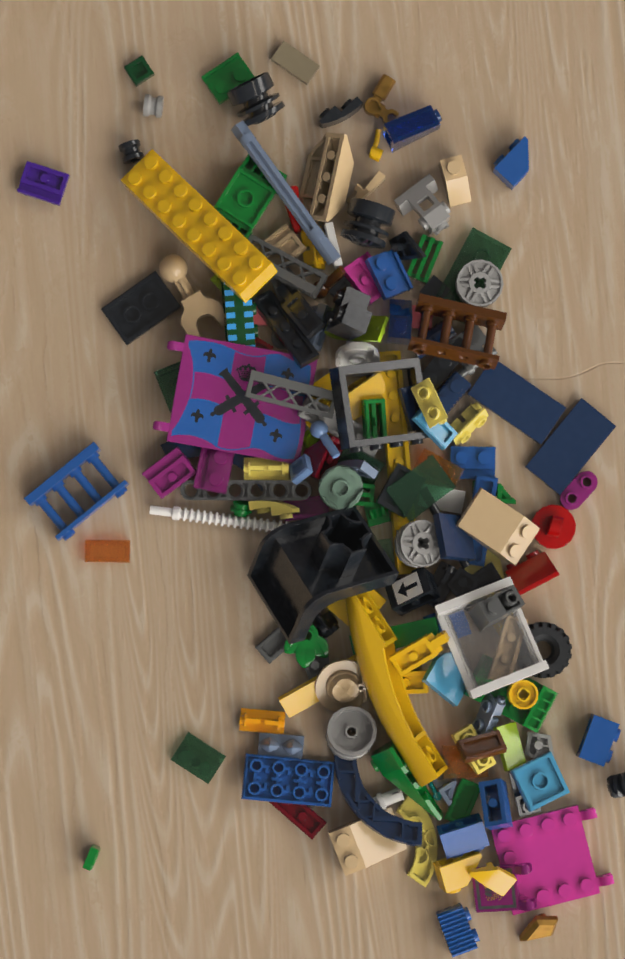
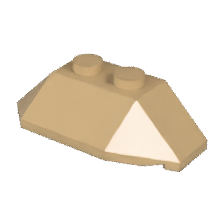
[299,133,354,222]

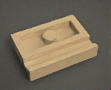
[256,224,307,268]

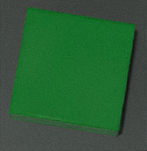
[82,844,101,871]

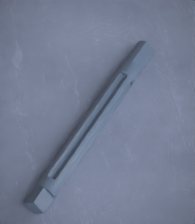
[231,121,341,266]

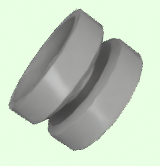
[326,706,377,760]

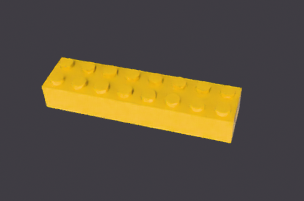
[121,149,277,303]

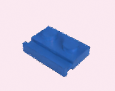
[365,249,413,301]
[450,446,496,479]

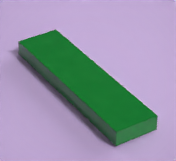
[349,617,440,655]

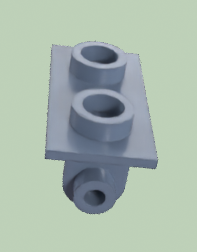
[473,693,506,735]

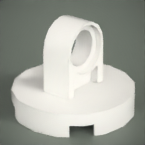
[335,341,380,376]

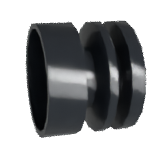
[226,72,285,126]
[340,198,396,249]

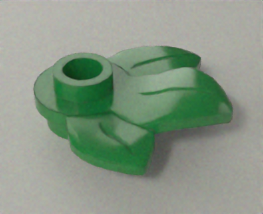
[284,625,329,668]

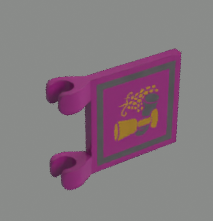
[472,863,537,913]

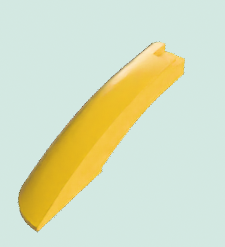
[345,592,448,787]

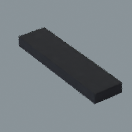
[252,290,320,369]

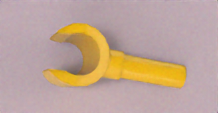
[369,129,384,162]

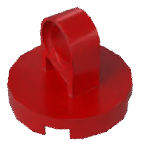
[531,505,576,549]

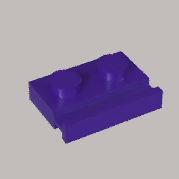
[17,161,70,206]

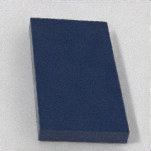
[467,361,566,445]
[525,398,616,495]

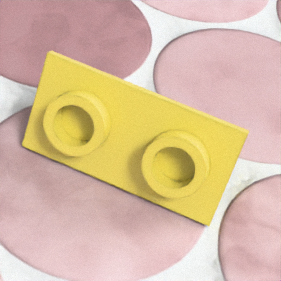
[411,378,449,428]
[450,402,489,446]
[244,458,289,480]

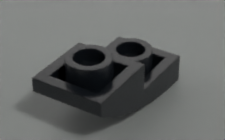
[319,97,363,128]

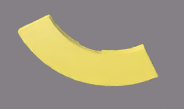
[396,795,438,888]

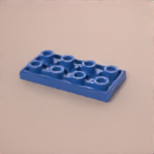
[241,754,335,807]

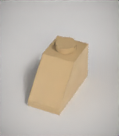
[438,155,471,207]

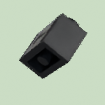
[385,567,440,616]

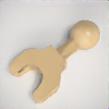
[159,254,226,337]

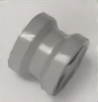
[143,94,164,118]

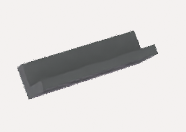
[248,234,328,300]
[244,370,335,419]

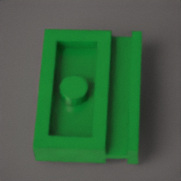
[201,52,255,105]

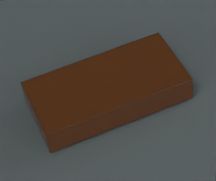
[456,730,507,764]

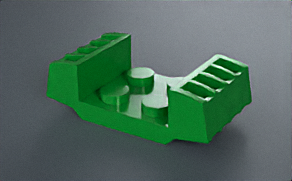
[214,154,287,239]
[464,654,558,733]

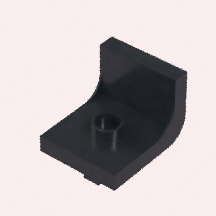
[247,505,399,645]

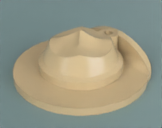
[315,659,367,712]

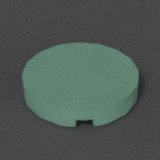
[318,465,363,510]

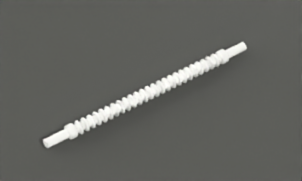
[149,505,288,532]

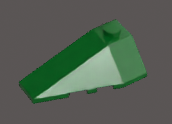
[370,741,443,820]

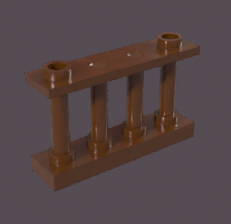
[407,293,507,370]

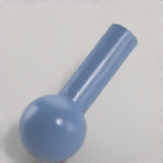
[310,420,340,459]

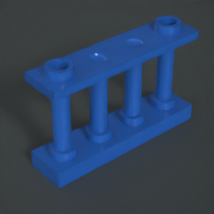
[24,442,129,541]

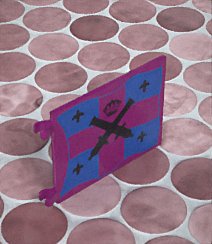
[153,334,318,464]

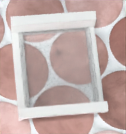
[434,576,549,699]

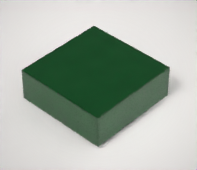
[124,55,155,87]

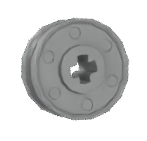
[455,260,503,307]
[394,520,440,568]

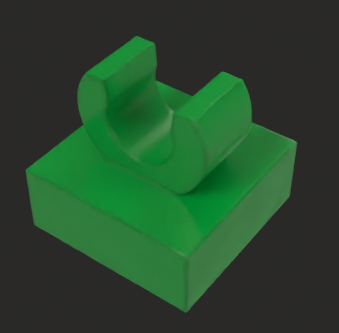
[363,502,391,527]

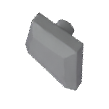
[525,732,555,759]

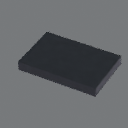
[101,271,181,346]

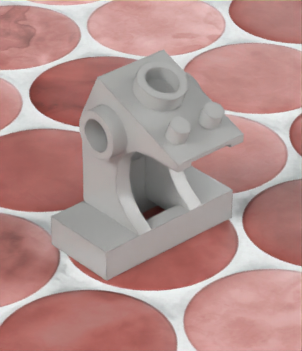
[394,174,451,236]

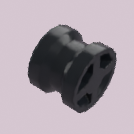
[118,139,144,164]

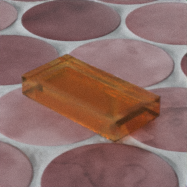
[85,540,131,563]

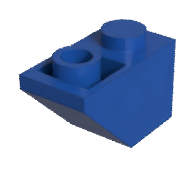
[493,136,529,190]

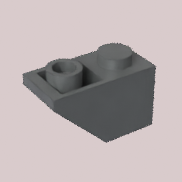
[469,585,525,632]

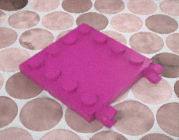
[491,805,614,915]

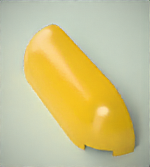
[305,373,385,435]

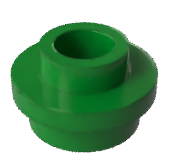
[230,500,252,517]

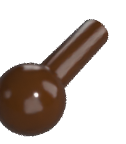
[313,266,346,298]

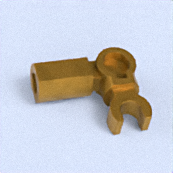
[364,74,399,127]

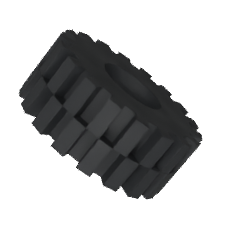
[517,622,572,679]

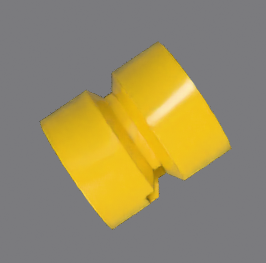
[506,679,539,709]

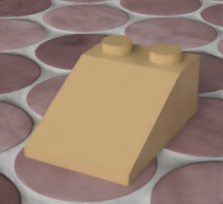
[456,488,540,566]
[328,806,407,876]

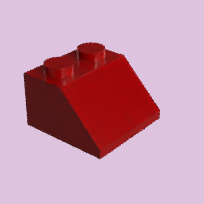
[503,550,559,595]

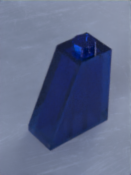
[382,105,442,153]
[386,299,413,345]

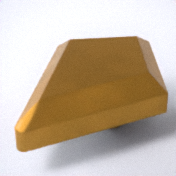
[519,913,558,941]

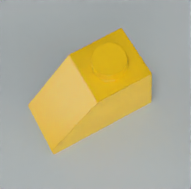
[433,851,482,894]

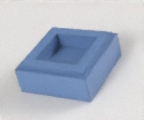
[289,454,313,485]

